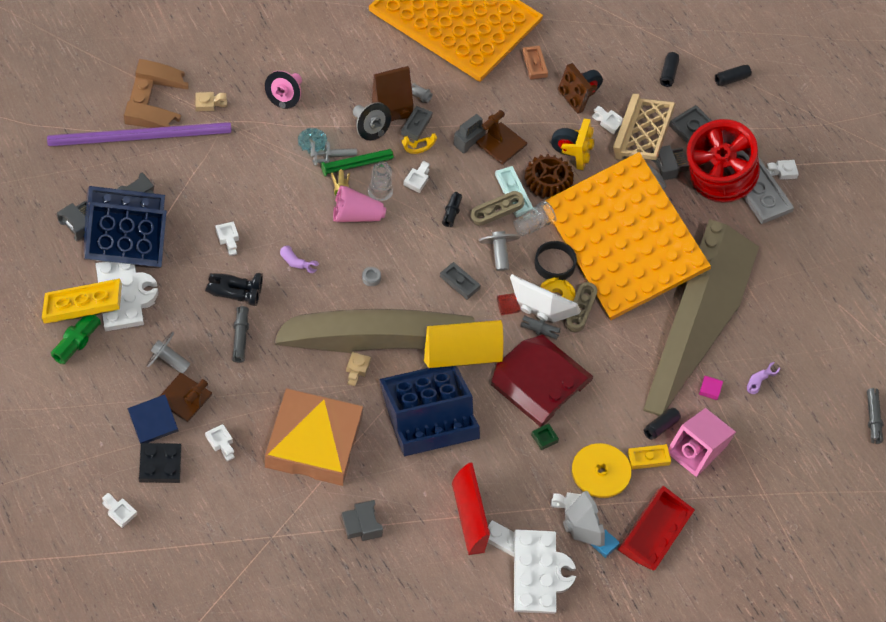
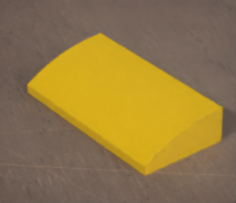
[424,320,503,368]

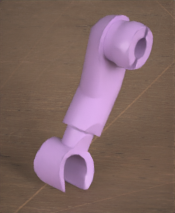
[280,245,319,273]
[747,362,780,394]

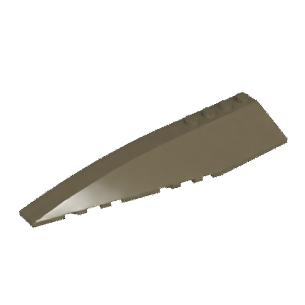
[643,219,759,416]

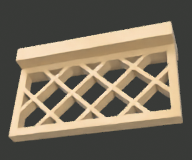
[613,94,675,160]

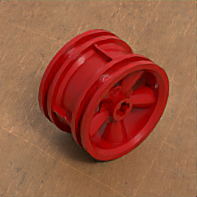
[687,119,760,202]

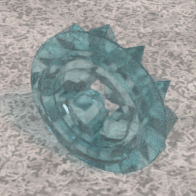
[298,128,327,154]

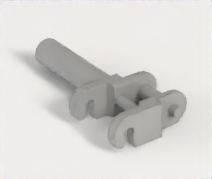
[310,141,357,166]

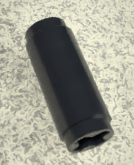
[660,52,679,87]
[715,65,752,86]
[643,408,681,440]

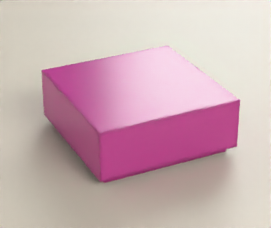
[699,376,723,400]

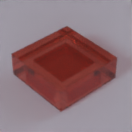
[497,293,520,315]

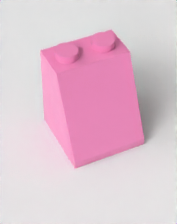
[668,408,736,477]

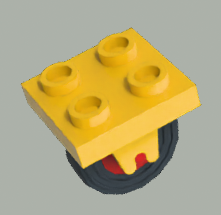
[551,118,594,170]

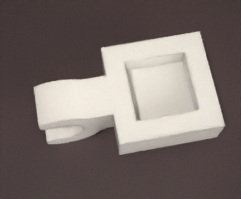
[592,106,624,134]
[767,160,799,180]
[403,161,430,193]
[215,221,239,256]
[205,424,235,462]
[551,492,581,511]
[102,493,137,528]

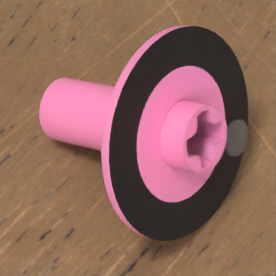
[265,71,302,109]

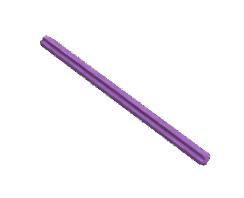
[47,122,231,146]

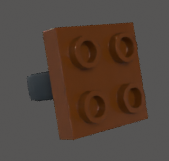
[558,63,603,114]

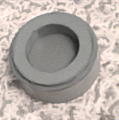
[362,267,381,286]

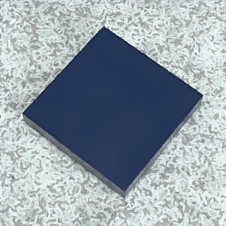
[127,394,179,444]

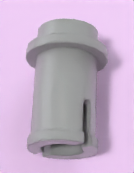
[412,83,433,103]

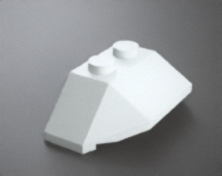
[510,274,581,323]

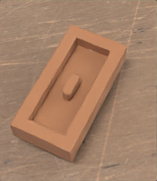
[522,46,548,80]

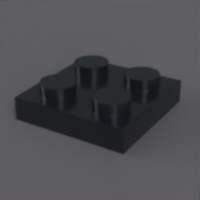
[139,443,182,483]

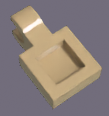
[196,92,227,111]
[346,352,371,386]

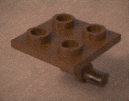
[476,110,527,165]
[160,372,212,422]

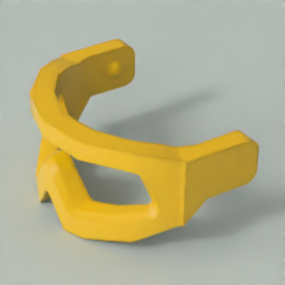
[401,133,437,154]

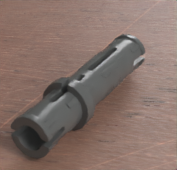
[232,306,249,363]
[866,388,884,444]

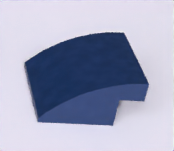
[84,186,167,268]
[380,366,480,457]

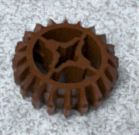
[524,154,574,199]

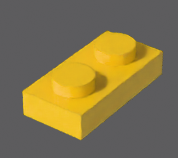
[628,444,671,470]

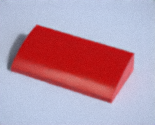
[452,462,490,555]
[617,486,695,571]

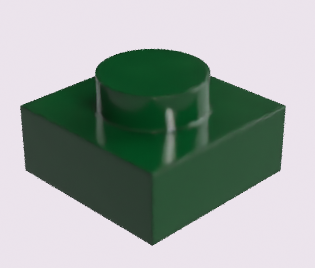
[531,423,559,451]

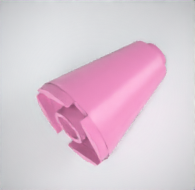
[333,186,386,222]

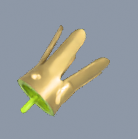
[331,169,350,195]

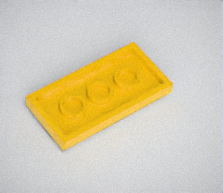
[42,278,122,324]

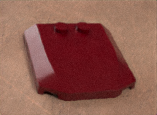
[491,335,593,427]

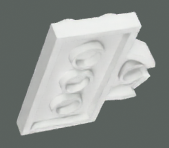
[95,262,158,331]
[514,530,576,614]

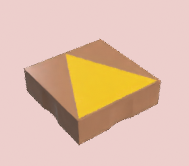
[265,388,363,486]

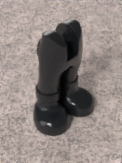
[205,273,263,306]

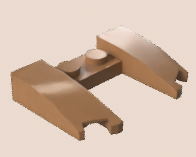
[124,59,189,128]

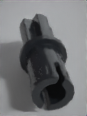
[442,192,462,227]

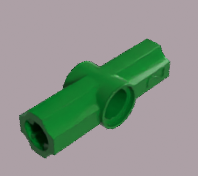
[51,314,101,364]

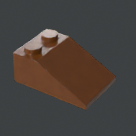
[372,66,414,122]

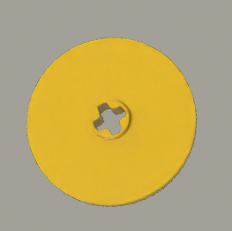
[572,443,631,498]

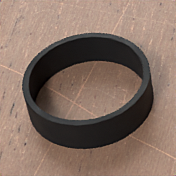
[534,241,577,281]

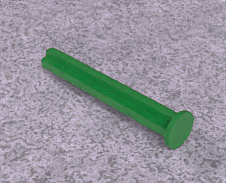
[321,149,394,177]

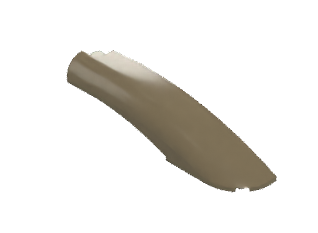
[275,309,475,353]

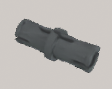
[521,315,561,340]

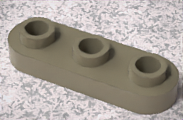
[471,191,525,226]
[566,282,597,332]

